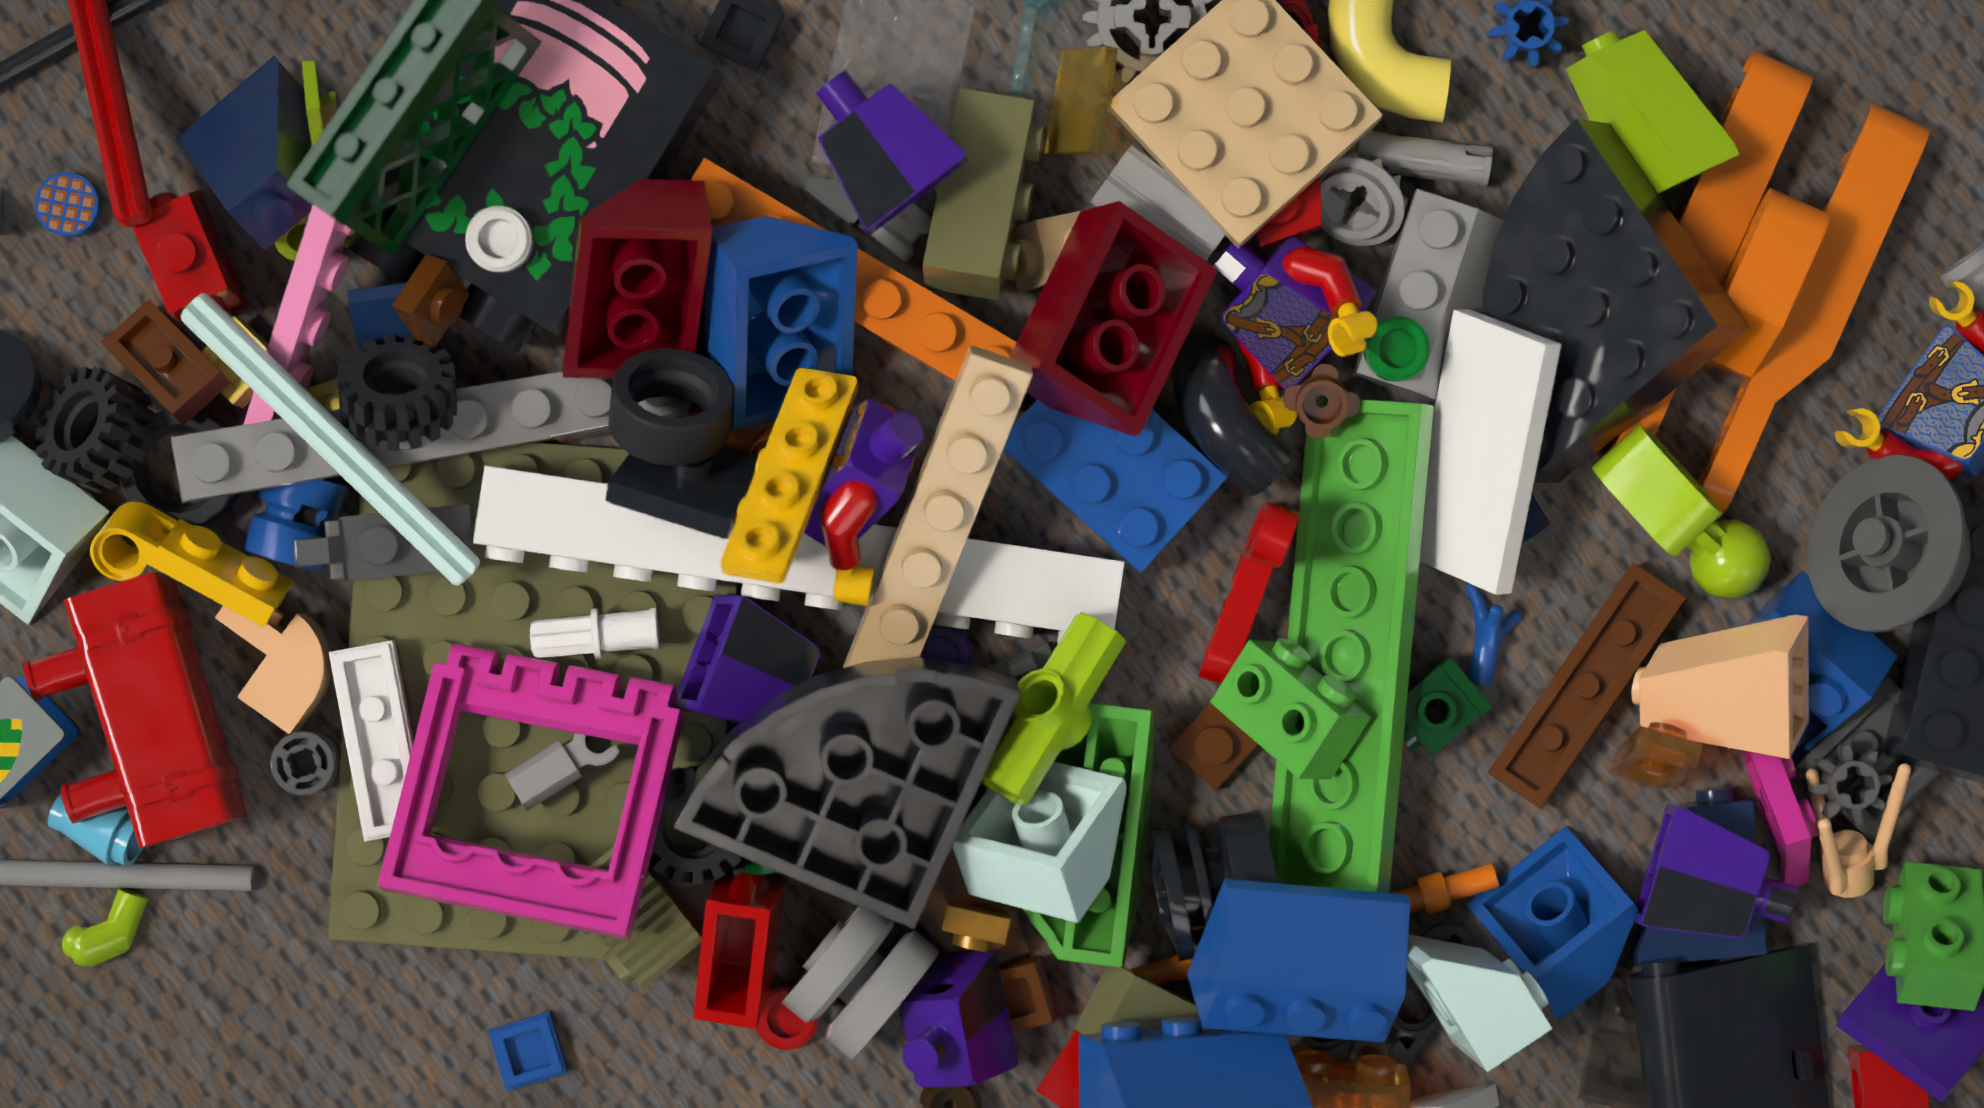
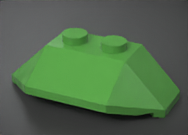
[1023,703,1154,968]

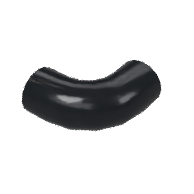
[1173,335,1292,496]

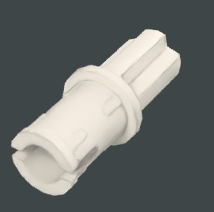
[530,608,660,659]

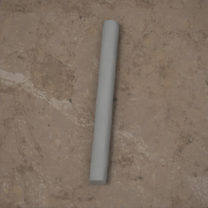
[0,860,254,891]

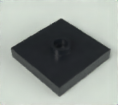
[605,445,758,539]

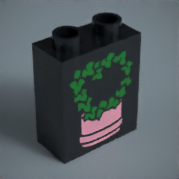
[344,0,724,353]

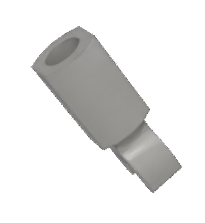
[504,733,620,811]

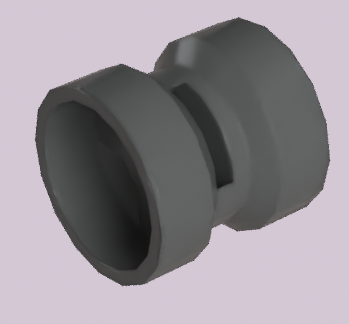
[270,729,341,796]

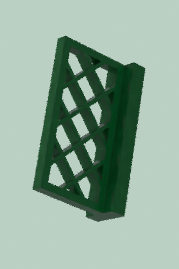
[286,0,542,256]

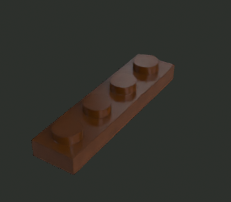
[1487,563,1687,811]

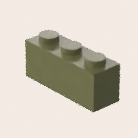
[922,88,1046,301]

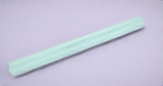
[181,293,480,586]

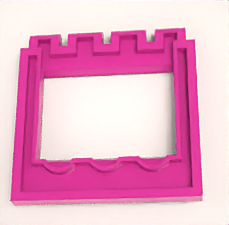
[377,643,685,941]

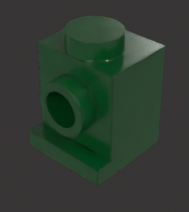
[1403,656,1492,756]

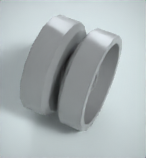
[781,906,940,1060]

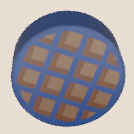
[35,172,102,237]

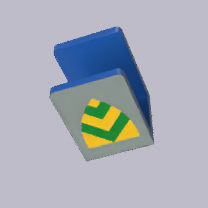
[0,675,80,809]

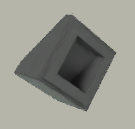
[804,176,860,228]

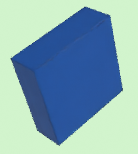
[488,1011,569,1091]

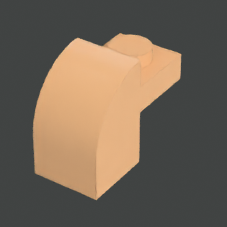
[215,606,332,734]

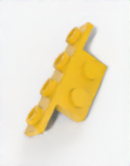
[720,368,859,584]

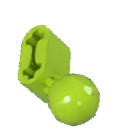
[1592,423,1771,600]

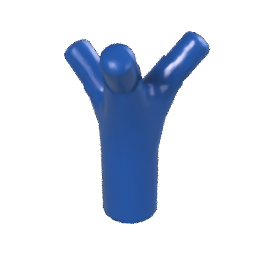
[1465,583,1522,686]

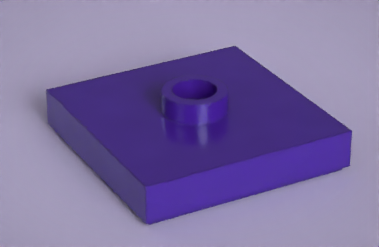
[1836,964,1984,1103]

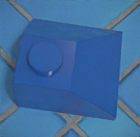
[1466,826,1638,1021]

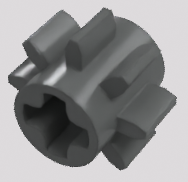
[1807,743,1893,825]

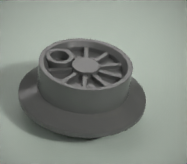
[1807,455,1971,632]

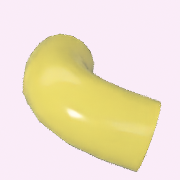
[1328,0,1451,122]

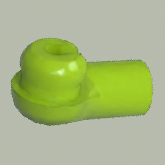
[62,888,149,967]

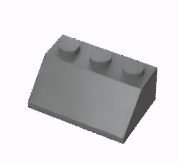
[1352,189,1504,403]

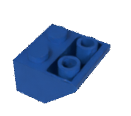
[1747,570,1898,762]

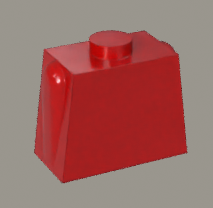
[132,190,249,330]
[693,873,785,1029]

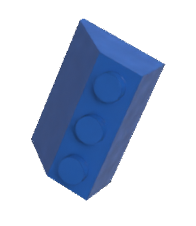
[704,216,858,430]
[1187,879,1410,1042]
[1079,1017,1312,1108]

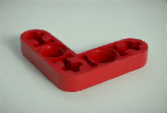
[1197,502,1299,685]

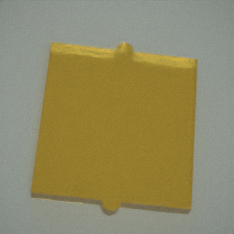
[1044,46,1118,156]

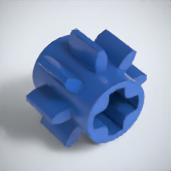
[1486,0,1569,69]

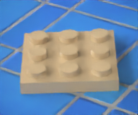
[1107,0,1383,249]

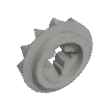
[1321,150,1409,246]

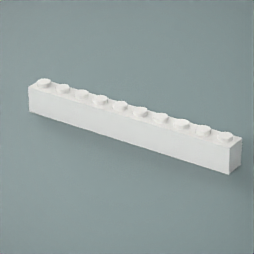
[473,466,1124,643]

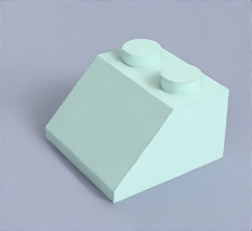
[0,435,110,625]
[952,762,1127,923]
[1407,934,1552,1072]

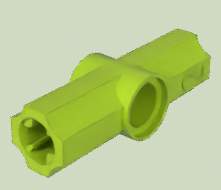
[981,612,1126,807]

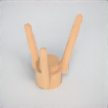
[1806,764,1911,898]

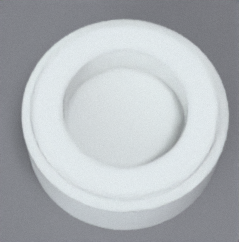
[465,206,533,273]

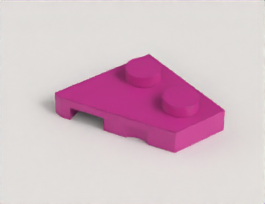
[1742,750,1818,886]

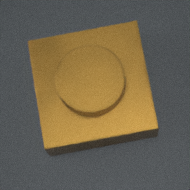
[942,901,1011,952]

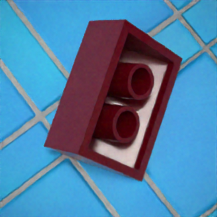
[562,179,713,379]
[1009,201,1218,436]

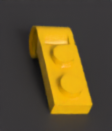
[90,502,293,628]

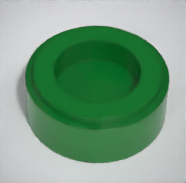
[1363,316,1430,382]

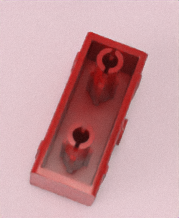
[23,571,248,848]

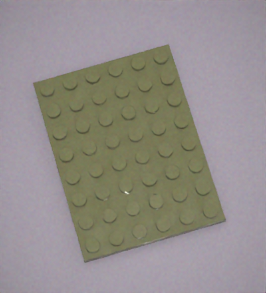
[327,443,738,966]

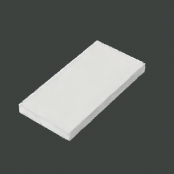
[1420,309,1561,595]

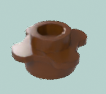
[1283,363,1360,439]

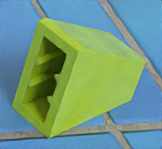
[1566,29,1740,194]

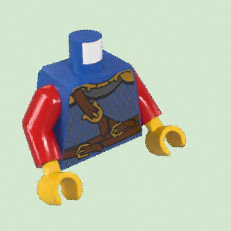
[1835,279,1984,480]

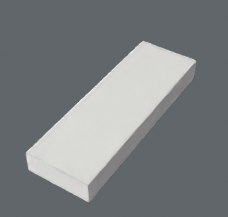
[329,640,414,842]

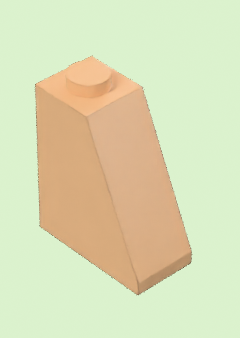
[1632,615,1809,759]

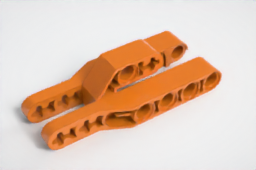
[1606,50,1930,517]

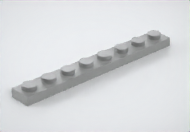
[171,372,691,503]

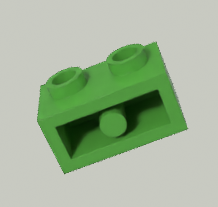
[1210,638,1371,779]
[1883,861,1984,1011]

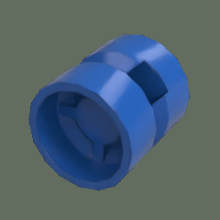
[243,479,349,572]

